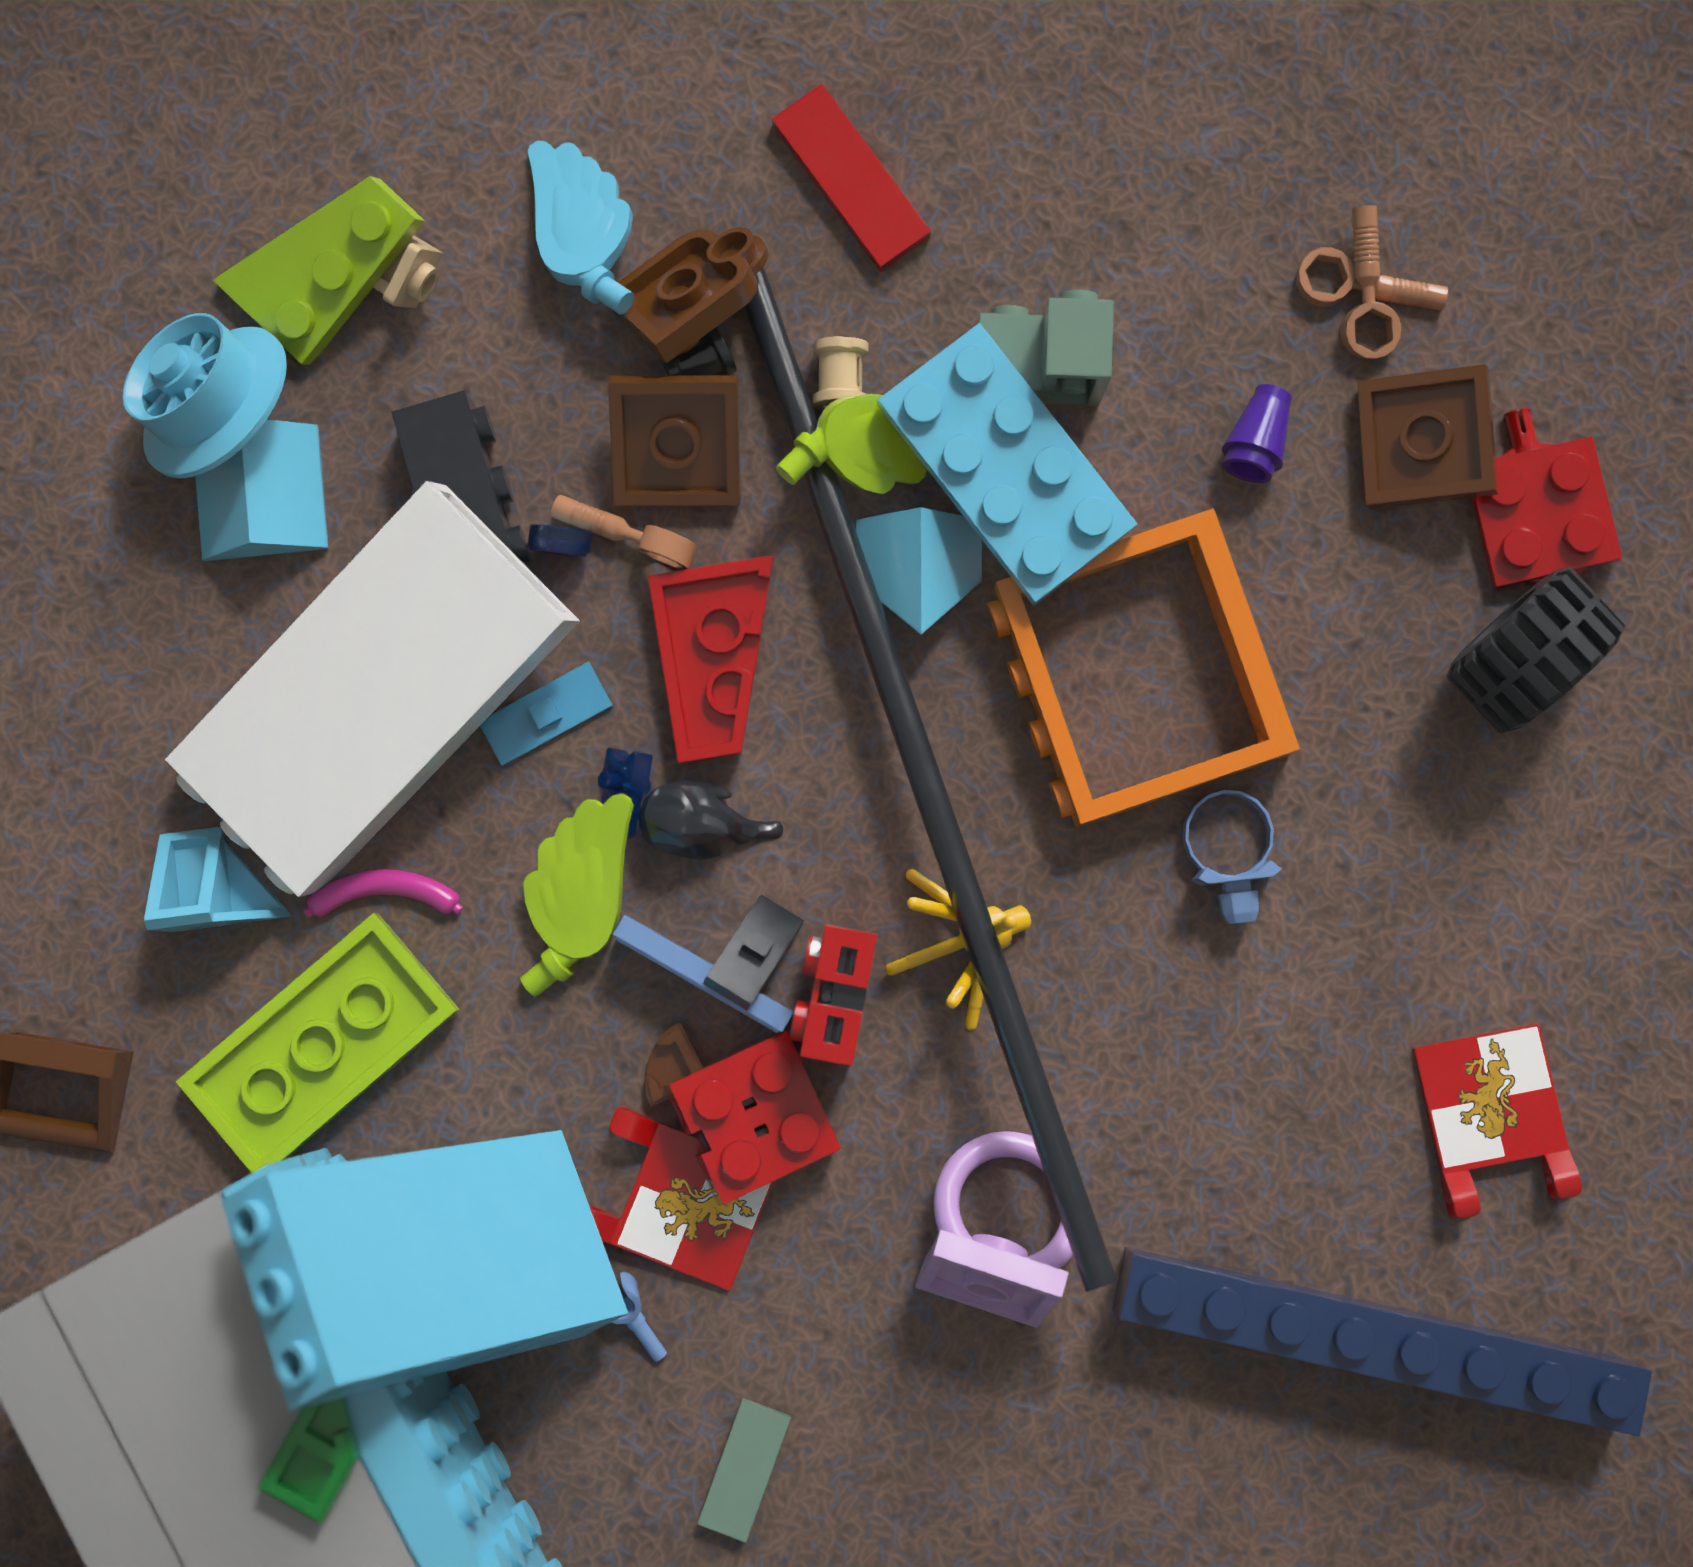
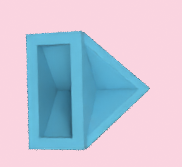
[856,507,982,635]
[144,827,292,932]

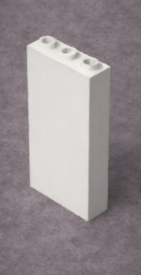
[165,481,580,897]

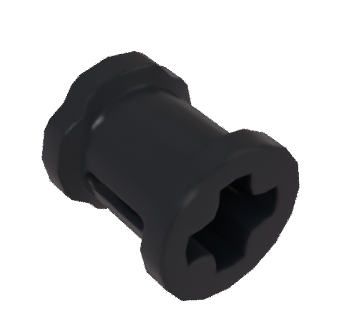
[658,327,737,376]

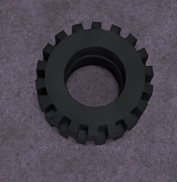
[1447,567,1625,734]

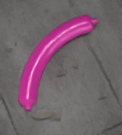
[303,869,463,919]

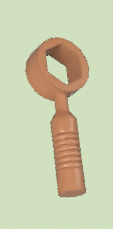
[1340,205,1402,360]
[1296,247,1448,311]
[551,495,698,570]

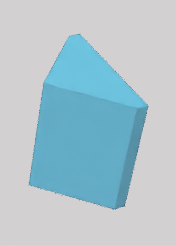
[195,419,329,561]

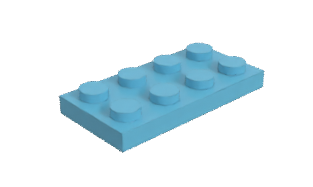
[877,323,1138,606]

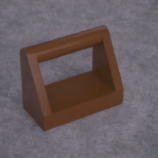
[0,1030,134,1153]

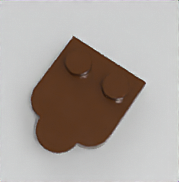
[610,227,769,363]

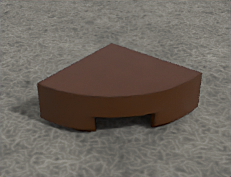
[645,1021,704,1107]

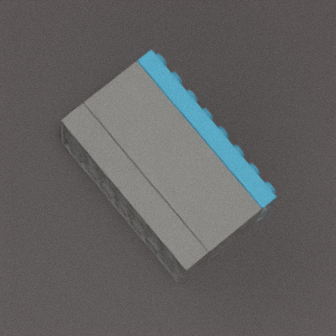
[0,1147,563,1567]

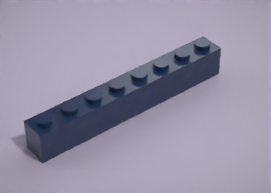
[1112,1247,1652,1437]

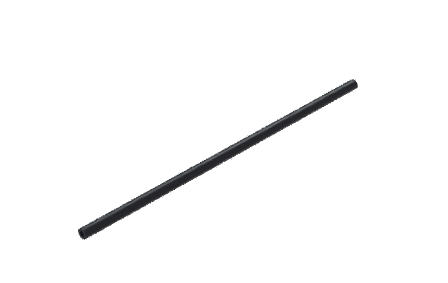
[745,267,1117,1292]

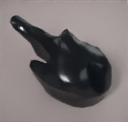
[639,780,783,860]

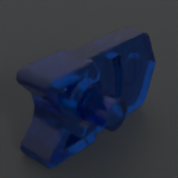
[597,747,653,840]

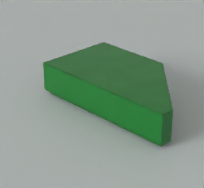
[257,1397,361,1524]

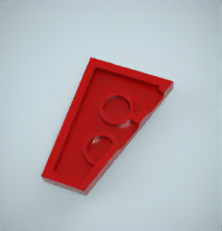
[648,555,774,765]

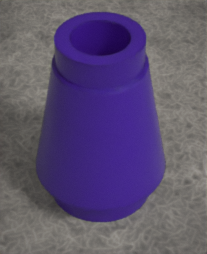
[1222,384,1292,483]

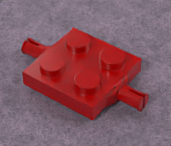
[1471,407,1622,589]

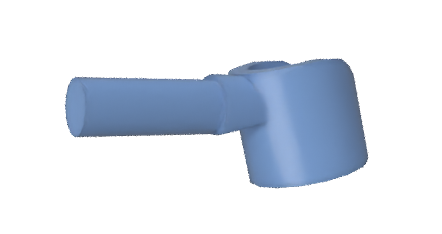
[611,1272,667,1362]

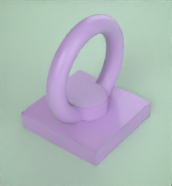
[915,1131,1073,1328]

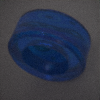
[527,524,593,557]

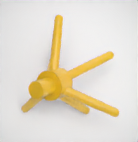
[885,869,1031,1031]

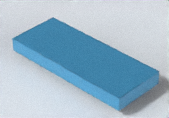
[480,661,613,767]

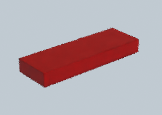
[772,84,931,272]

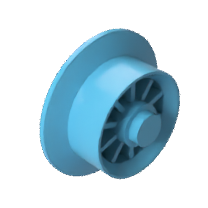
[123,313,287,478]

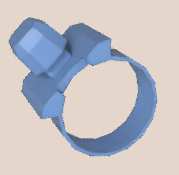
[1182,790,1281,925]

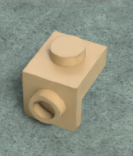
[373,236,443,308]

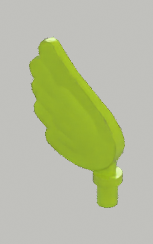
[776,394,927,494]
[520,793,634,997]

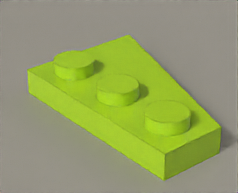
[213,176,425,365]

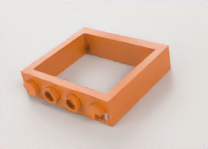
[986,508,1300,828]

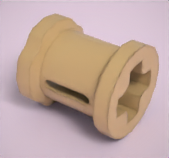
[812,336,869,411]

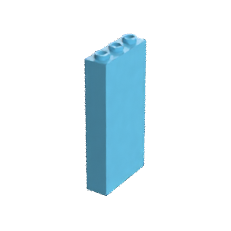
[222,1130,628,1411]

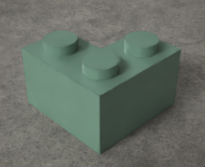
[978,290,1114,406]

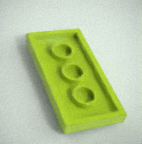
[176,913,460,1173]

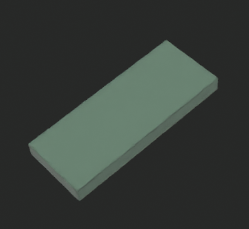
[697,1398,791,1543]

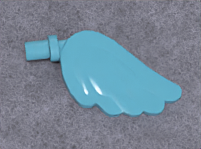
[527,141,634,315]

